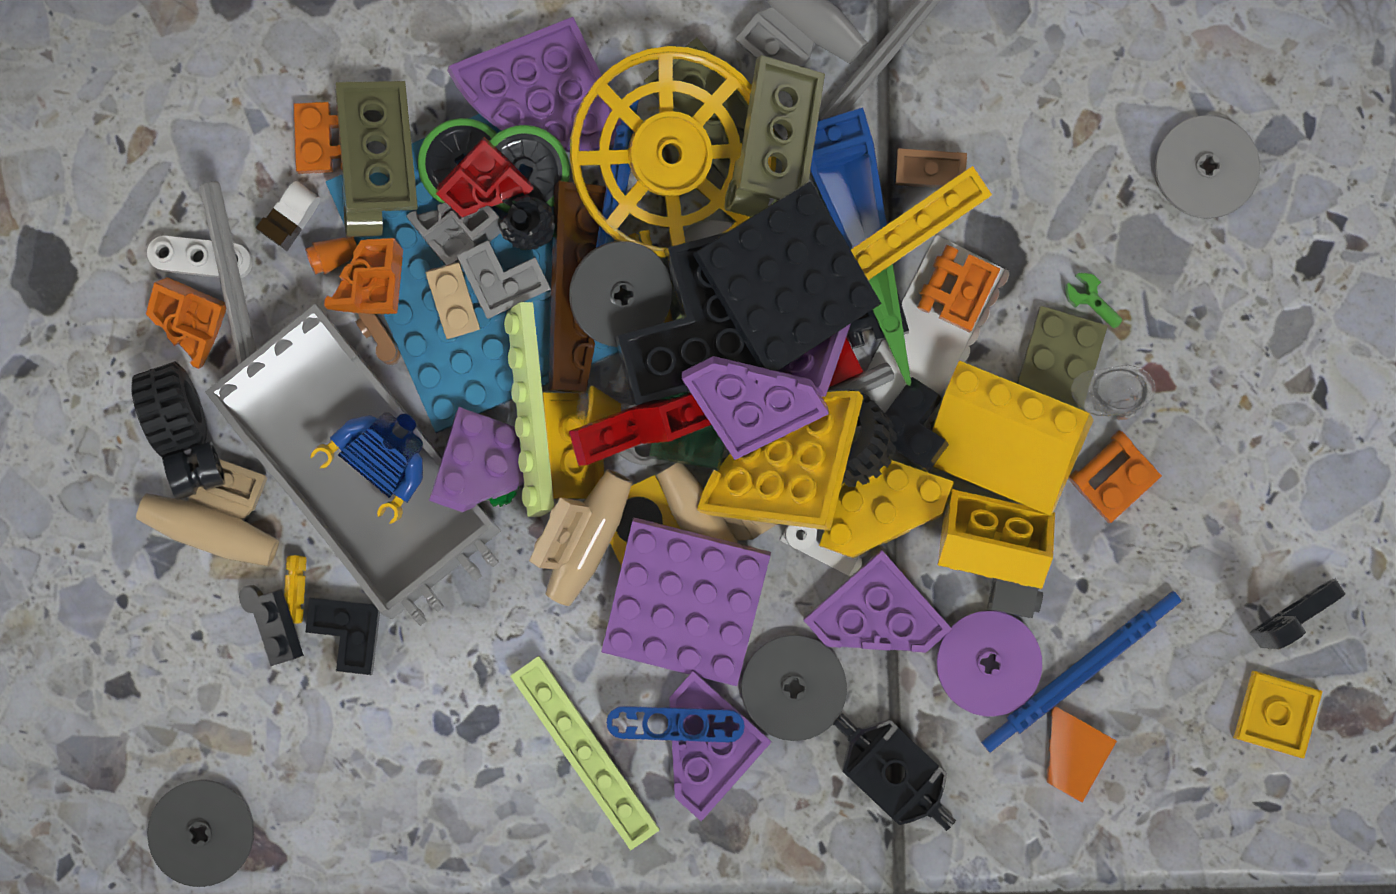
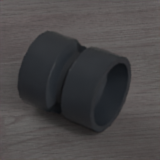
[162,441,226,500]

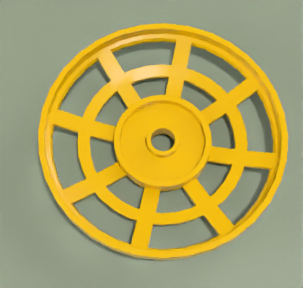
[570,46,776,258]

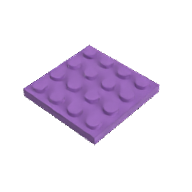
[601,518,771,686]

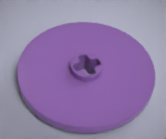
[936,611,1042,716]

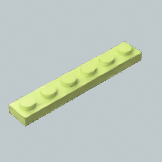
[504,302,554,517]
[510,656,660,851]

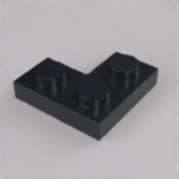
[885,377,949,472]
[305,598,380,675]

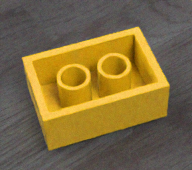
[938,489,1055,589]

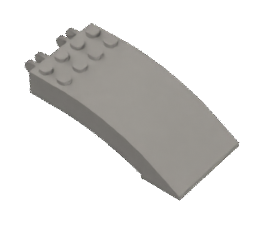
[205,303,501,626]

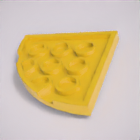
[697,391,863,530]

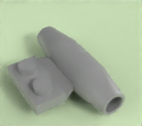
[735,0,868,67]

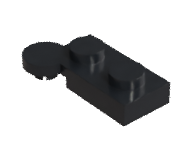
[239,585,304,666]

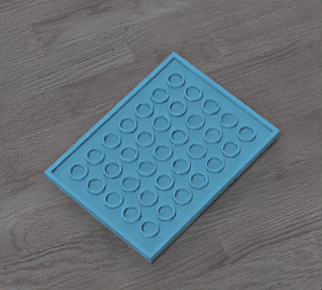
[325,114,619,433]

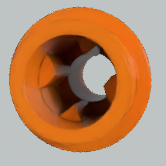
[305,237,357,275]

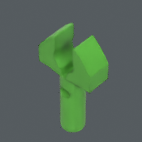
[1066,273,1122,328]

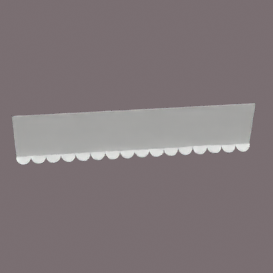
[780,234,1009,577]

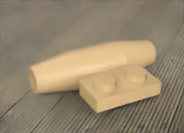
[136,459,279,566]
[657,461,777,543]
[529,469,632,606]

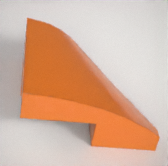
[324,238,403,314]
[146,277,226,369]
[1047,706,1117,803]

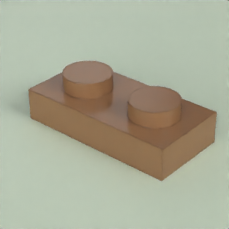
[895,148,967,188]

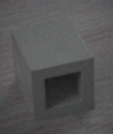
[987,578,1043,618]

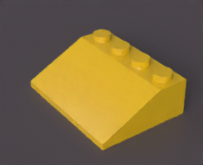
[932,360,1094,516]

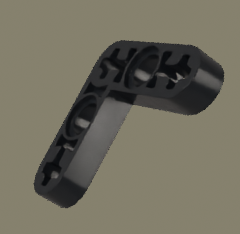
[1250,578,1346,649]

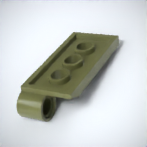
[724,55,825,217]
[335,81,418,237]

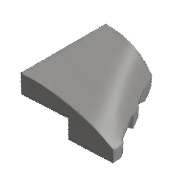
[406,203,501,265]

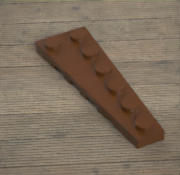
[548,181,607,393]

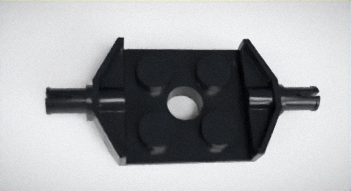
[833,713,956,831]

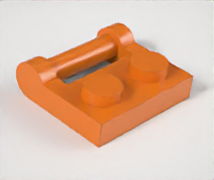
[1068,430,1162,523]

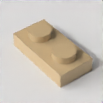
[426,261,480,340]

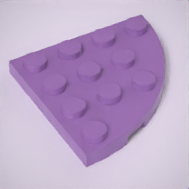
[447,17,621,152]

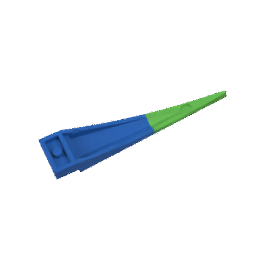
[810,107,911,386]

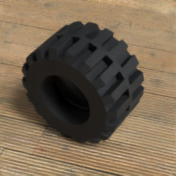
[131,361,207,457]
[839,390,897,487]

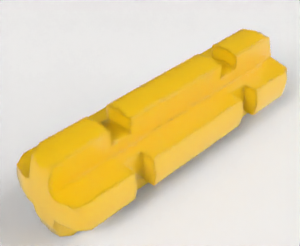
[284,555,307,624]

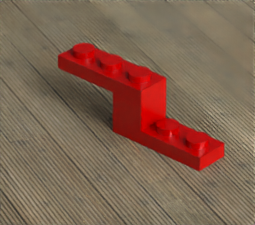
[569,392,712,466]

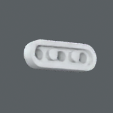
[147,236,253,278]

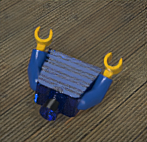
[310,412,423,524]

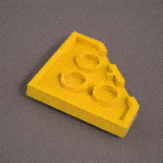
[819,460,954,558]

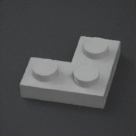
[457,240,550,319]

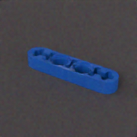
[606,706,745,743]

